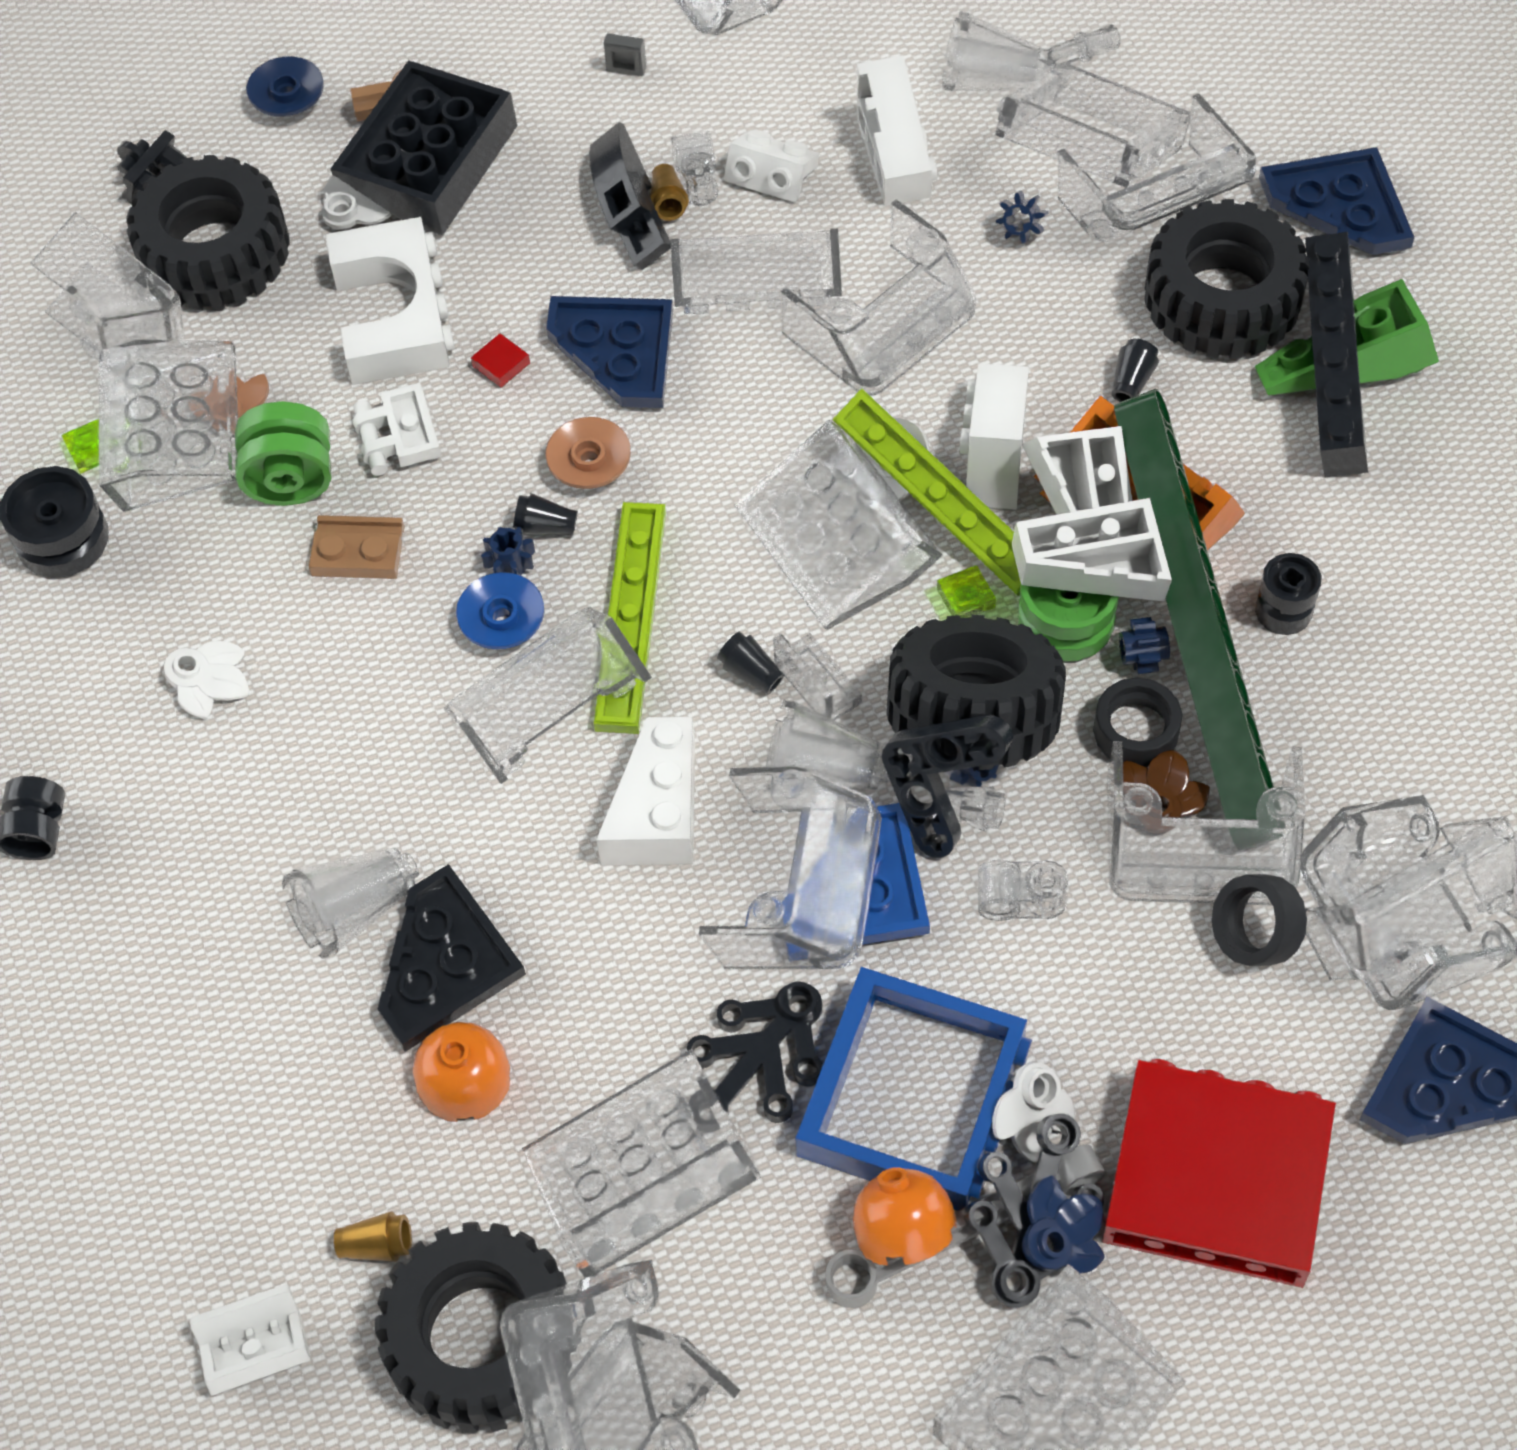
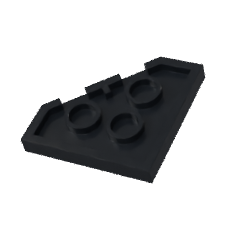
[377,864,526,1052]

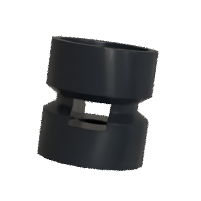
[1255,553,1322,635]
[0,776,65,860]

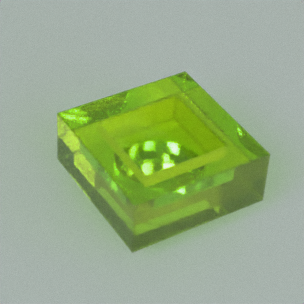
[61,418,119,474]
[937,565,996,618]

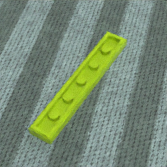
[832,388,1021,596]
[594,502,666,734]

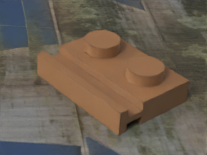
[309,515,405,579]

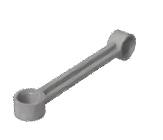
[826,1145,1106,1308]

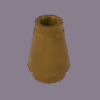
[650,164,689,221]
[334,1211,412,1262]

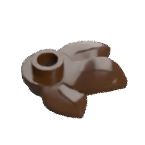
[1118,750,1210,833]

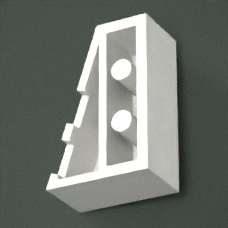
[857,55,937,206]
[1012,498,1172,602]

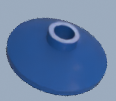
[456,572,544,650]

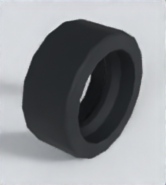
[1093,677,1183,767]
[1211,874,1307,966]

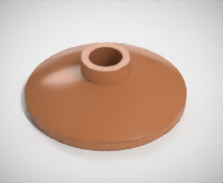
[546,417,631,489]

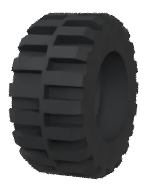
[126,155,290,310]
[1144,199,1310,359]
[886,615,1066,770]
[375,1222,578,1434]

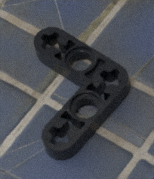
[881,715,1013,858]

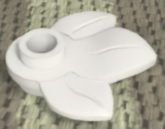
[322,176,393,229]
[164,641,249,719]
[992,1062,1075,1162]

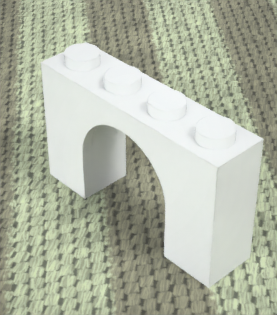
[325,217,455,385]

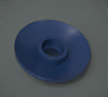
[246,56,324,117]

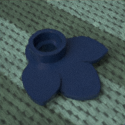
[1022,1175,1105,1274]

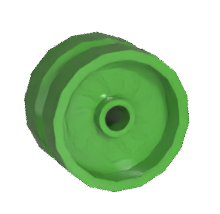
[235,401,332,506]
[1018,585,1119,661]

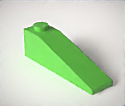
[1255,279,1439,395]

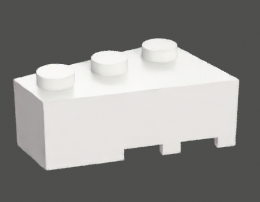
[960,363,1029,510]
[1022,426,1132,515]
[596,717,695,866]

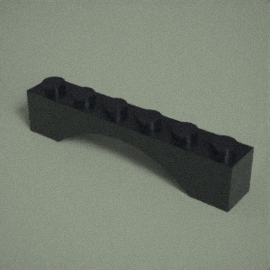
[1305,232,1368,477]

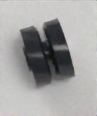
[0,466,109,578]

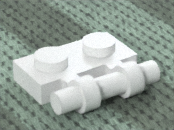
[353,383,442,476]

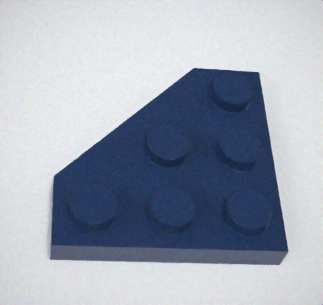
[1259,147,1415,255]
[546,296,674,408]
[1359,996,1517,1145]

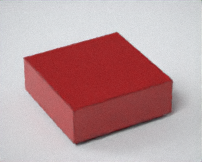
[471,333,530,388]

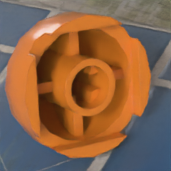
[413,1022,511,1122]
[853,1167,957,1265]

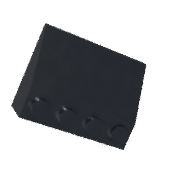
[330,60,518,236]

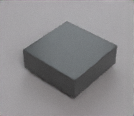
[603,33,647,76]

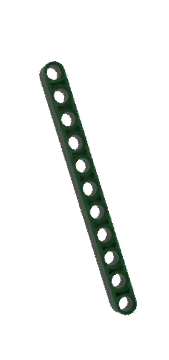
[1114,388,1286,850]

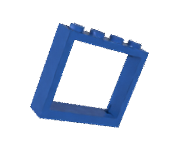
[795,967,1033,1211]

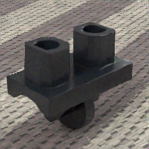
[117,129,187,203]

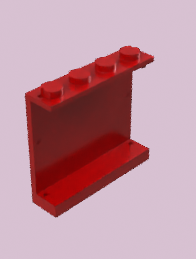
[1102,1059,1336,1288]

